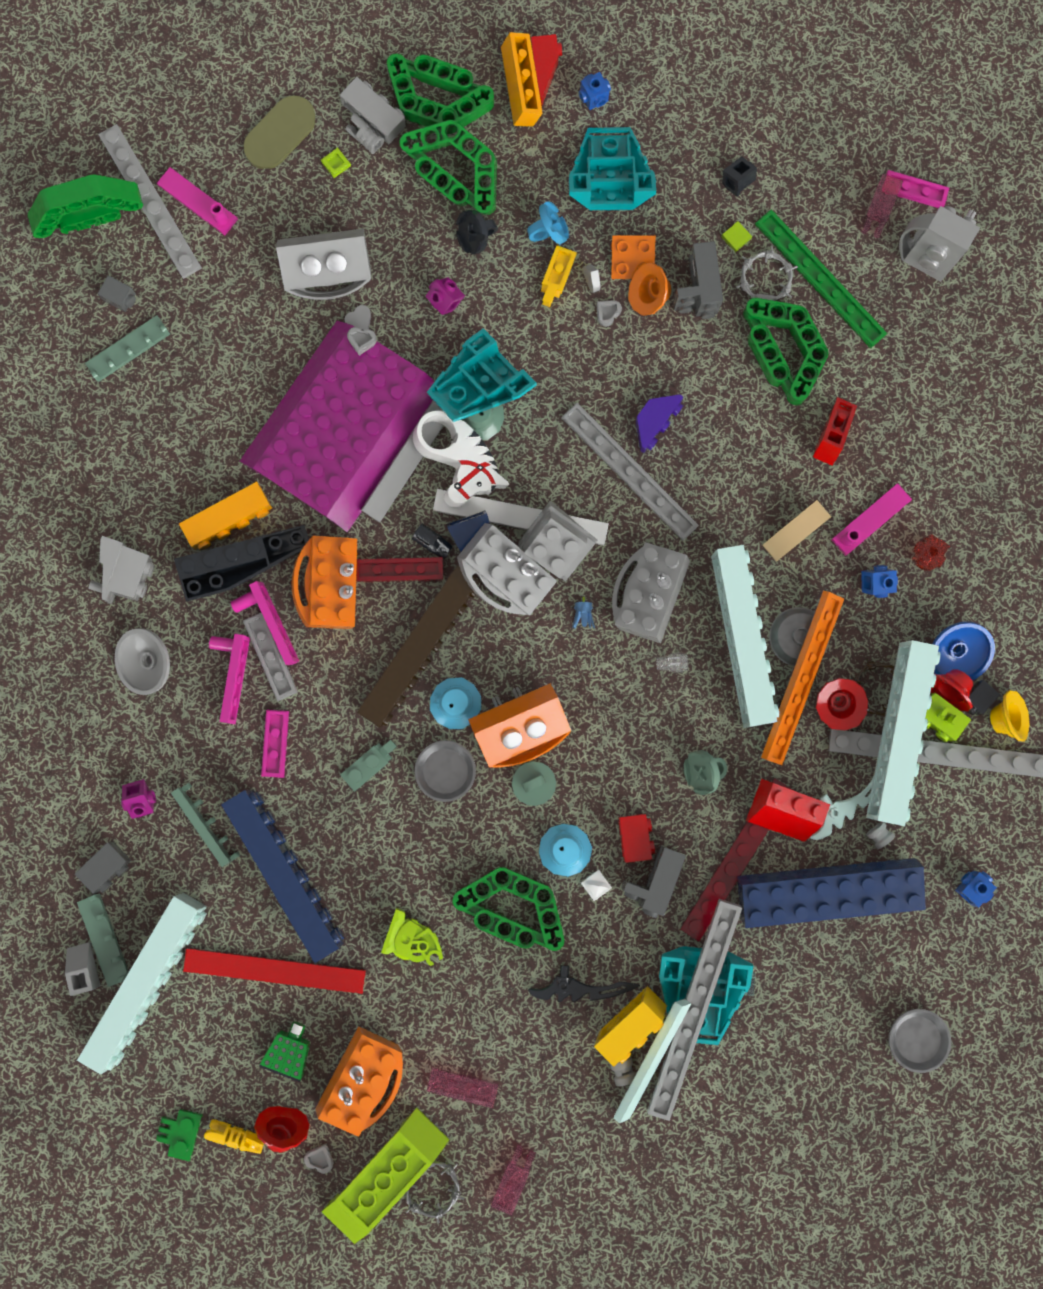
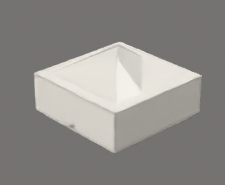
[581,869,612,901]

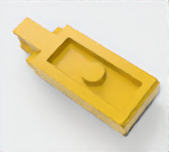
[541,245,577,307]

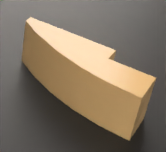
[762,500,831,562]

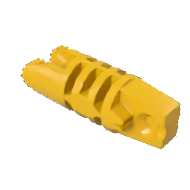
[204,1119,264,1154]

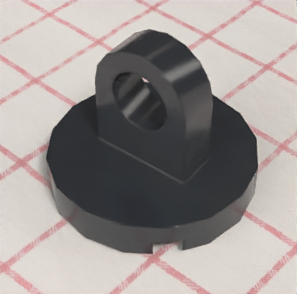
[456,210,498,255]

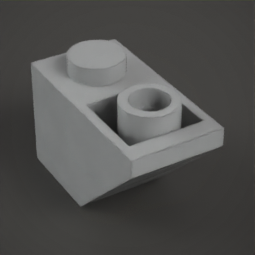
[65,942,101,996]

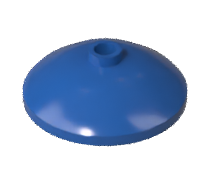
[932,622,995,681]

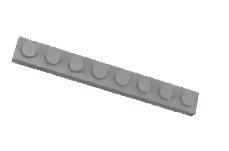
[98,124,202,279]

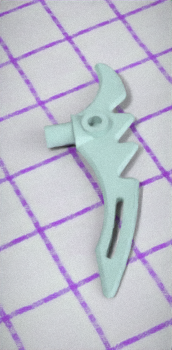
[810,776,874,840]

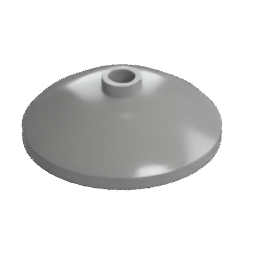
[115,628,170,695]

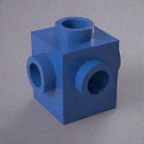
[579,72,611,110]
[861,565,898,598]
[955,871,997,908]

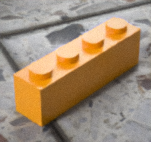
[501,32,543,127]
[179,482,272,550]

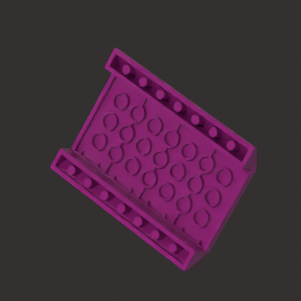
[239,321,435,533]

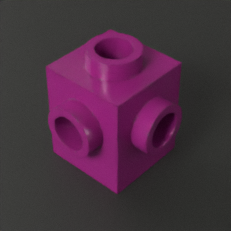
[425,277,465,315]
[121,779,156,819]

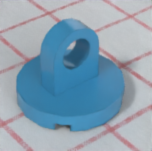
[527,201,569,244]

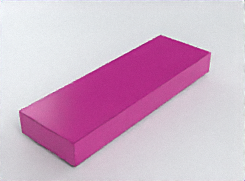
[881,170,950,208]
[261,710,289,778]

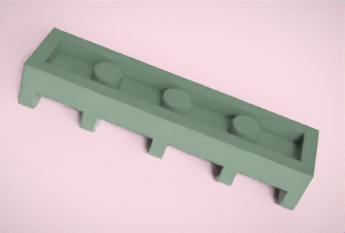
[85,315,170,382]
[171,783,240,867]
[77,893,129,987]

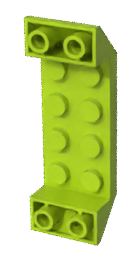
[321,1107,450,1244]

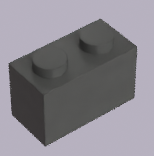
[75,841,131,894]

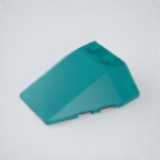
[569,127,656,210]
[427,328,537,422]
[659,946,754,1045]

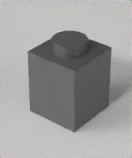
[98,276,136,312]

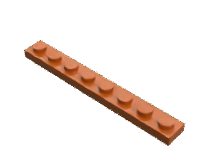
[761,590,844,765]

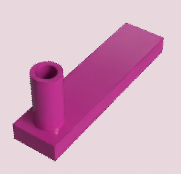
[157,167,238,236]
[831,483,912,556]
[231,581,299,665]
[209,634,250,724]

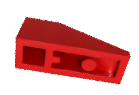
[531,34,562,106]
[813,397,857,466]

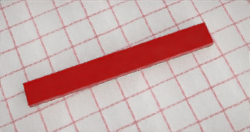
[183,948,366,994]

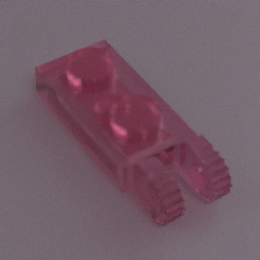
[861,174,903,238]
[491,1145,535,1216]

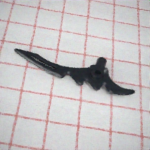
[528,965,640,1002]

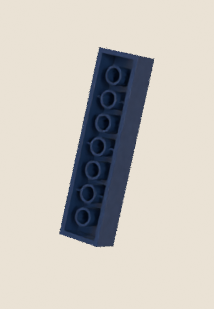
[221,790,344,963]
[737,858,926,928]

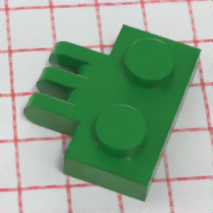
[156,1109,203,1161]

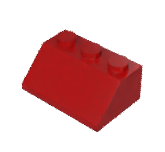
[746,778,831,842]

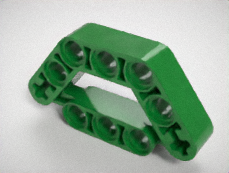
[387,53,494,134]
[400,120,497,215]
[27,175,143,238]
[743,298,829,406]
[452,867,564,951]

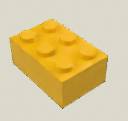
[594,986,667,1067]

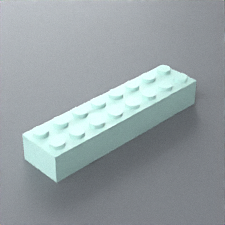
[711,545,779,728]
[866,640,940,826]
[77,893,207,1074]

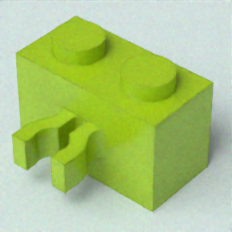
[925,693,971,742]

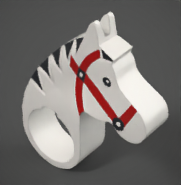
[413,411,509,508]

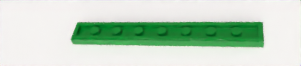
[755,209,888,349]

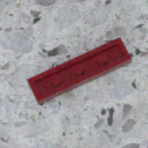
[356,557,443,582]

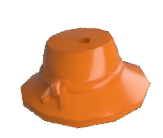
[628,263,671,316]

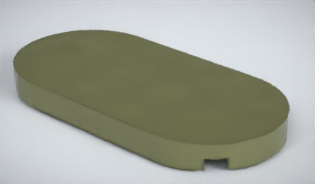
[244,96,316,169]

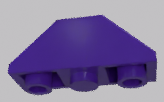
[635,395,683,453]

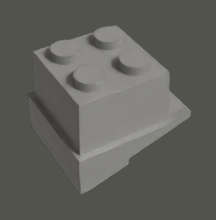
[519,501,598,582]
[89,536,155,604]

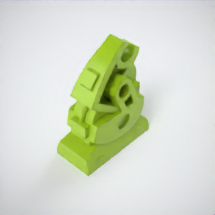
[381,908,443,966]

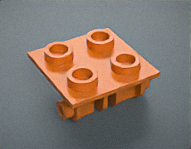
[611,235,656,279]

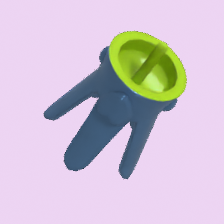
[572,597,595,629]

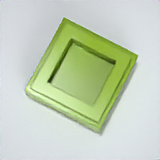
[321,147,351,178]
[721,221,752,253]

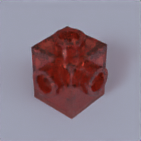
[911,534,950,571]

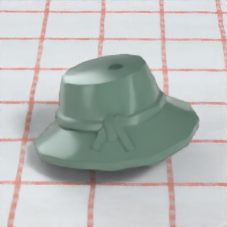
[461,405,504,440]

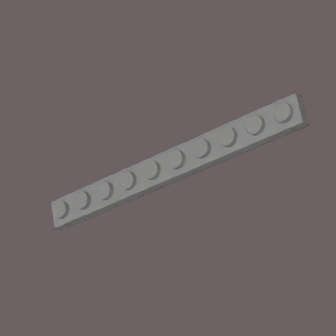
[828,729,1043,778]
[647,899,742,1121]

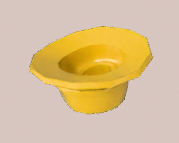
[990,690,1029,742]

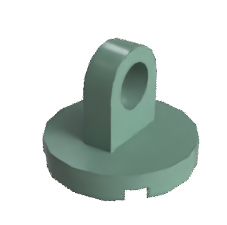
[684,750,727,795]
[512,761,556,806]

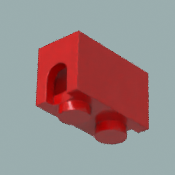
[618,814,655,863]

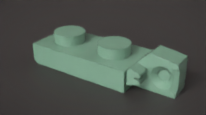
[340,740,397,792]

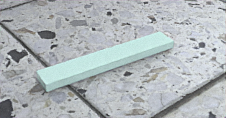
[613,999,691,1123]

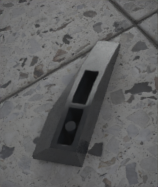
[174,525,309,602]

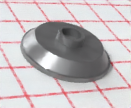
[769,607,829,666]
[415,740,476,802]
[888,1009,951,1073]

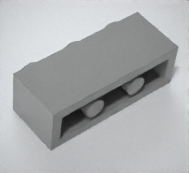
[340,77,406,144]

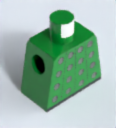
[259,1021,310,1082]

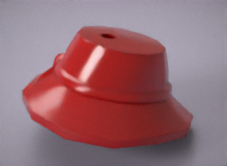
[930,669,973,711]
[816,678,868,731]
[254,1106,310,1153]

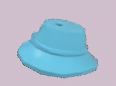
[430,677,481,729]
[539,824,592,877]

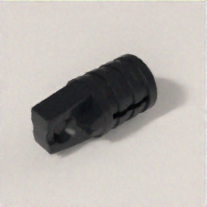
[411,523,453,559]

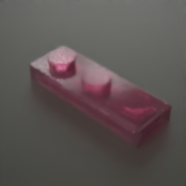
[426,1067,498,1108]

